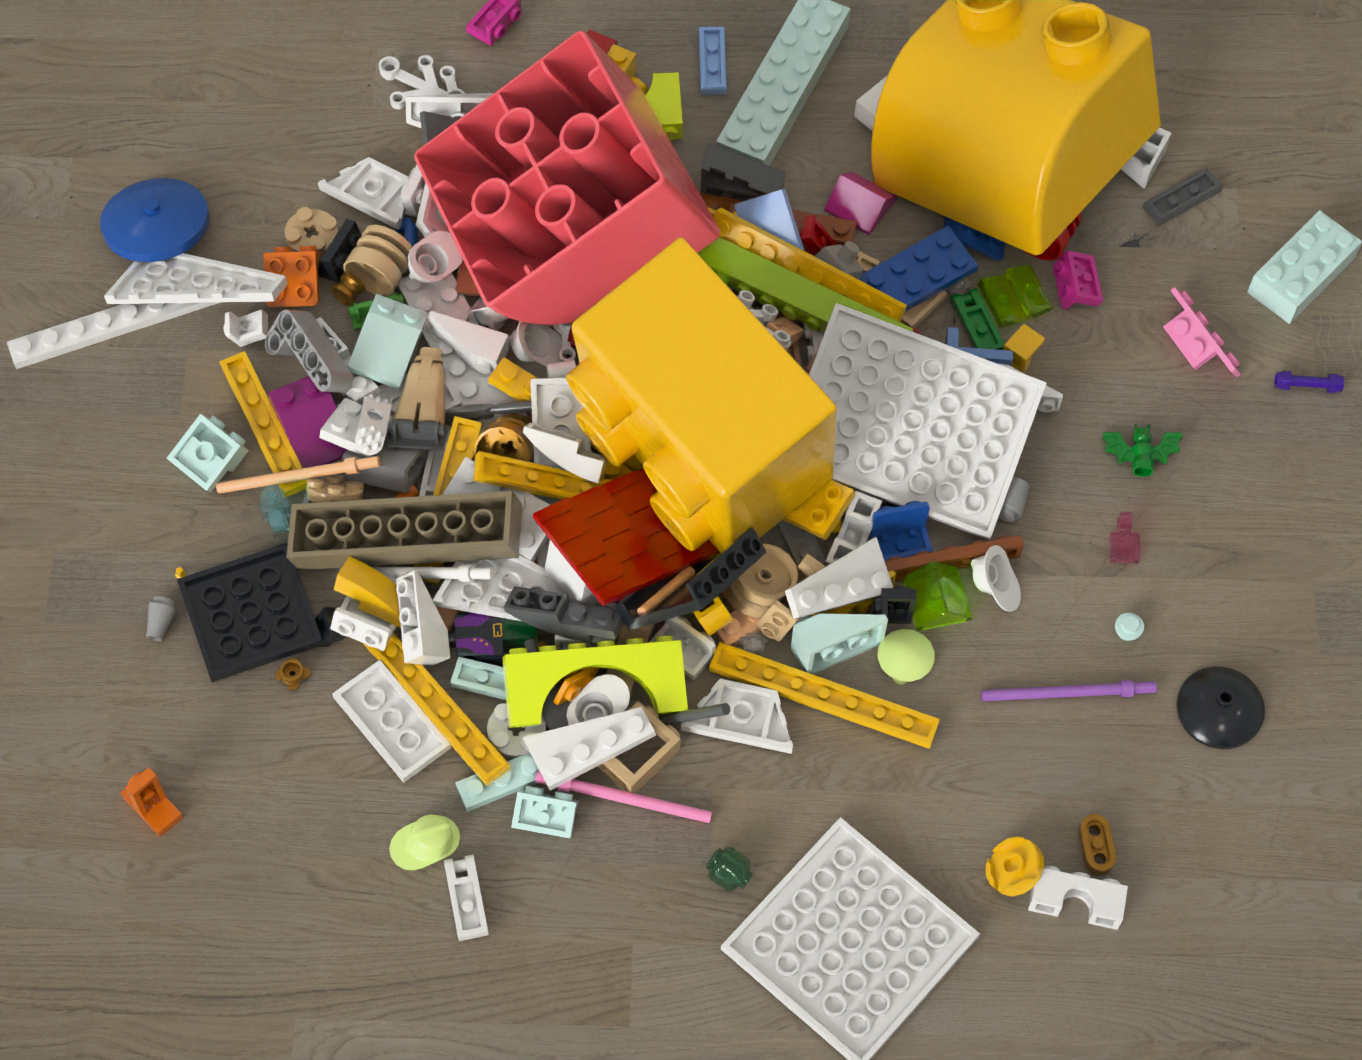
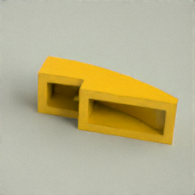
[334,556,401,628]

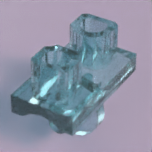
[259,485,291,534]

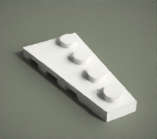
[785,537,893,619]

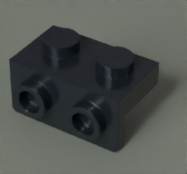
[318,219,362,282]
[872,586,917,624]

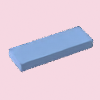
[699,27,727,95]

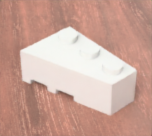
[1121,128,1171,189]

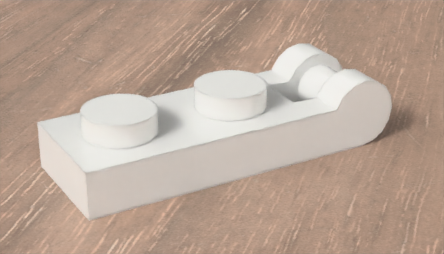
[444,854,489,941]

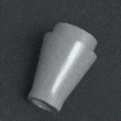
[145,596,177,641]

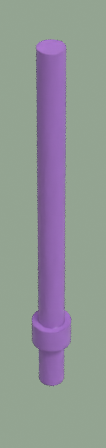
[981,679,1157,701]

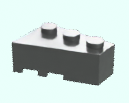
[700,143,785,201]

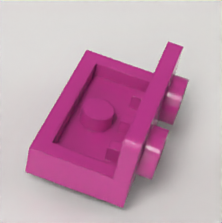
[466,0,522,46]

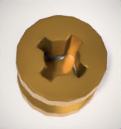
[330,272,365,306]

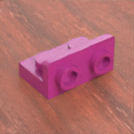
[1053,251,1103,310]

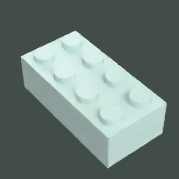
[1247,210,1362,324]

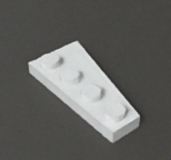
[522,707,656,791]

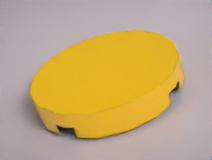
[986,836,1044,897]

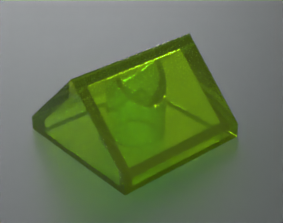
[902,561,973,631]

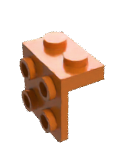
[263,246,325,307]

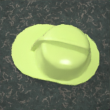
[389,814,460,871]

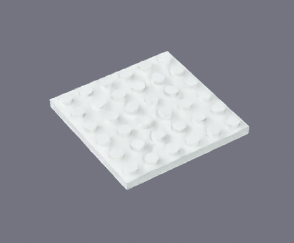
[721,817,980,1060]

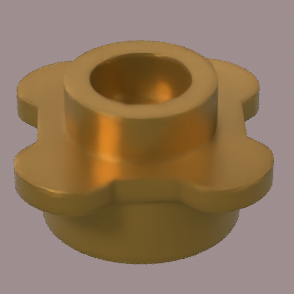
[275,657,310,691]

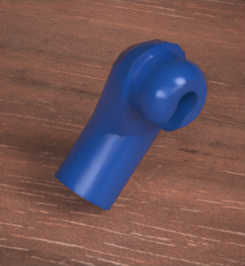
[396,217,418,247]

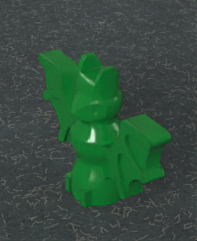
[1103,424,1182,477]

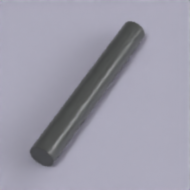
[659,703,730,726]

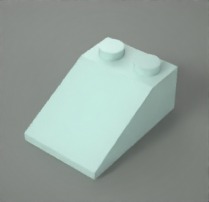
[348,294,428,389]
[790,614,888,675]

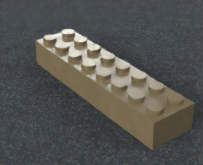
[286,491,522,570]

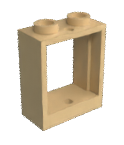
[597,701,681,793]

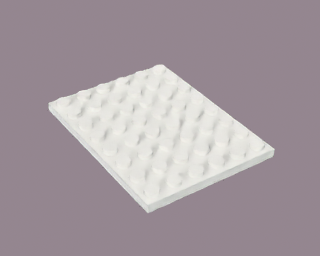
[809,303,1046,540]

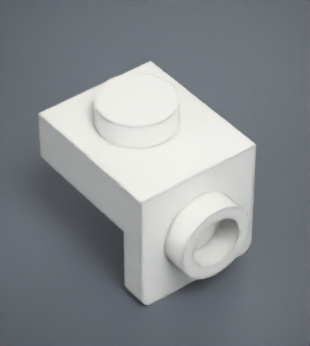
[223,309,268,347]

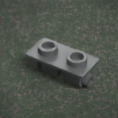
[387,419,448,450]

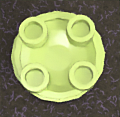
[877,629,935,685]

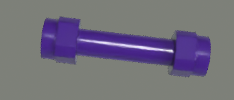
[1274,371,1344,393]

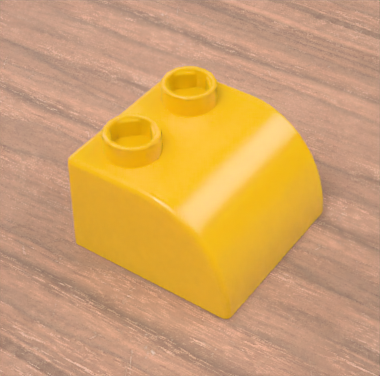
[871,0,1161,255]

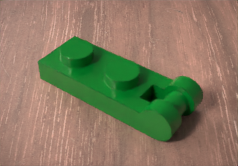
[950,288,1005,350]

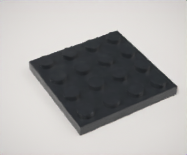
[177,543,322,682]

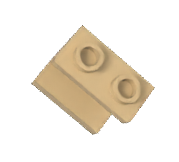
[756,553,826,642]

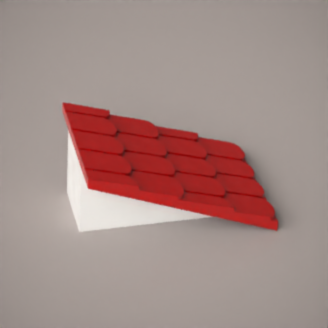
[533,468,721,606]

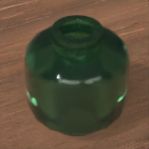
[706,846,753,892]

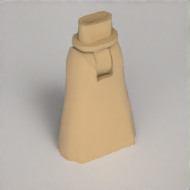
[392,347,445,429]

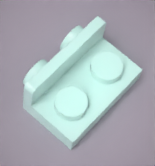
[511,786,579,838]

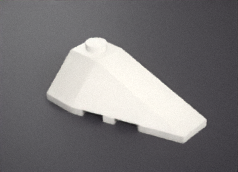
[406,93,494,128]

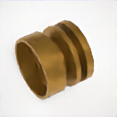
[473,413,534,463]

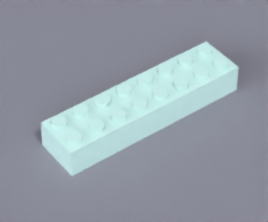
[716,0,851,166]

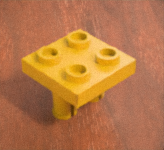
[782,479,856,540]

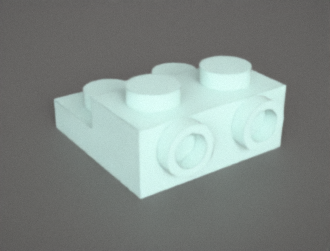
[167,414,249,493]

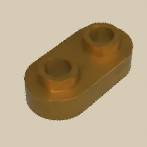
[1079,814,1116,875]

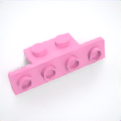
[1163,287,1241,377]

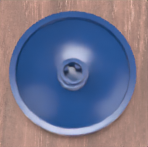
[100,178,210,262]

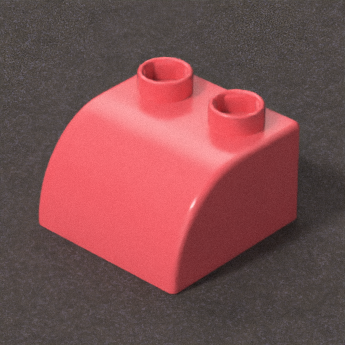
[414,31,720,325]

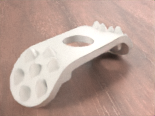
[355,394,392,455]

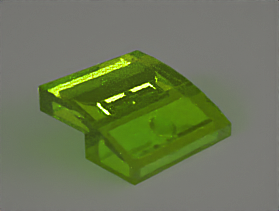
[977,265,1053,328]

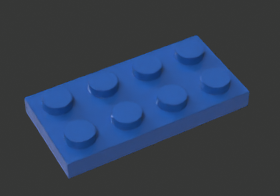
[860,225,978,312]

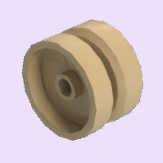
[727,544,798,618]

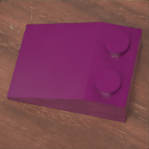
[268,376,348,468]

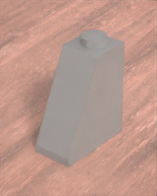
[341,439,429,493]

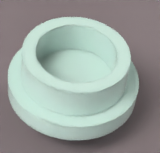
[1115,613,1144,641]

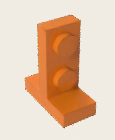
[120,767,183,837]

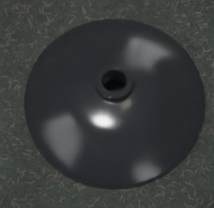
[1176,666,1265,749]

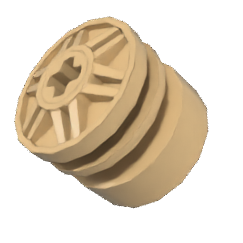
[343,224,412,297]

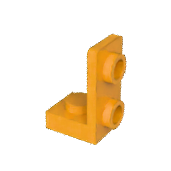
[553,668,599,706]

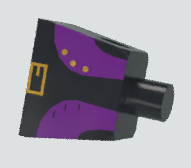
[448,612,504,667]

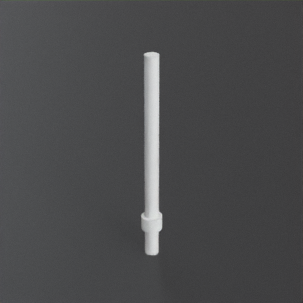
[339,564,495,582]

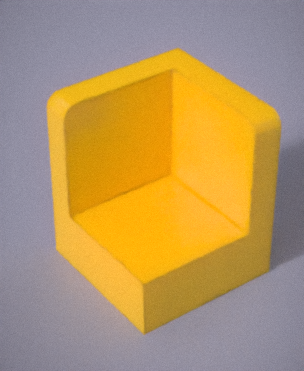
[1003,324,1045,373]

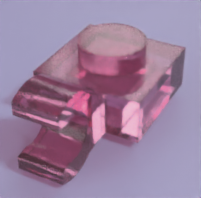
[1109,512,1140,564]

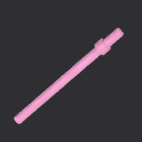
[535,771,712,823]

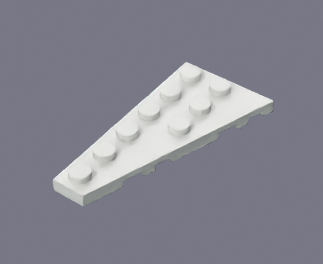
[104,253,288,304]
[433,555,616,621]

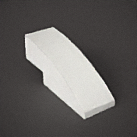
[523,423,608,483]

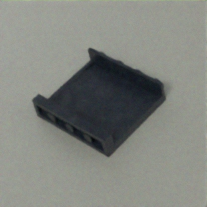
[615,527,766,631]

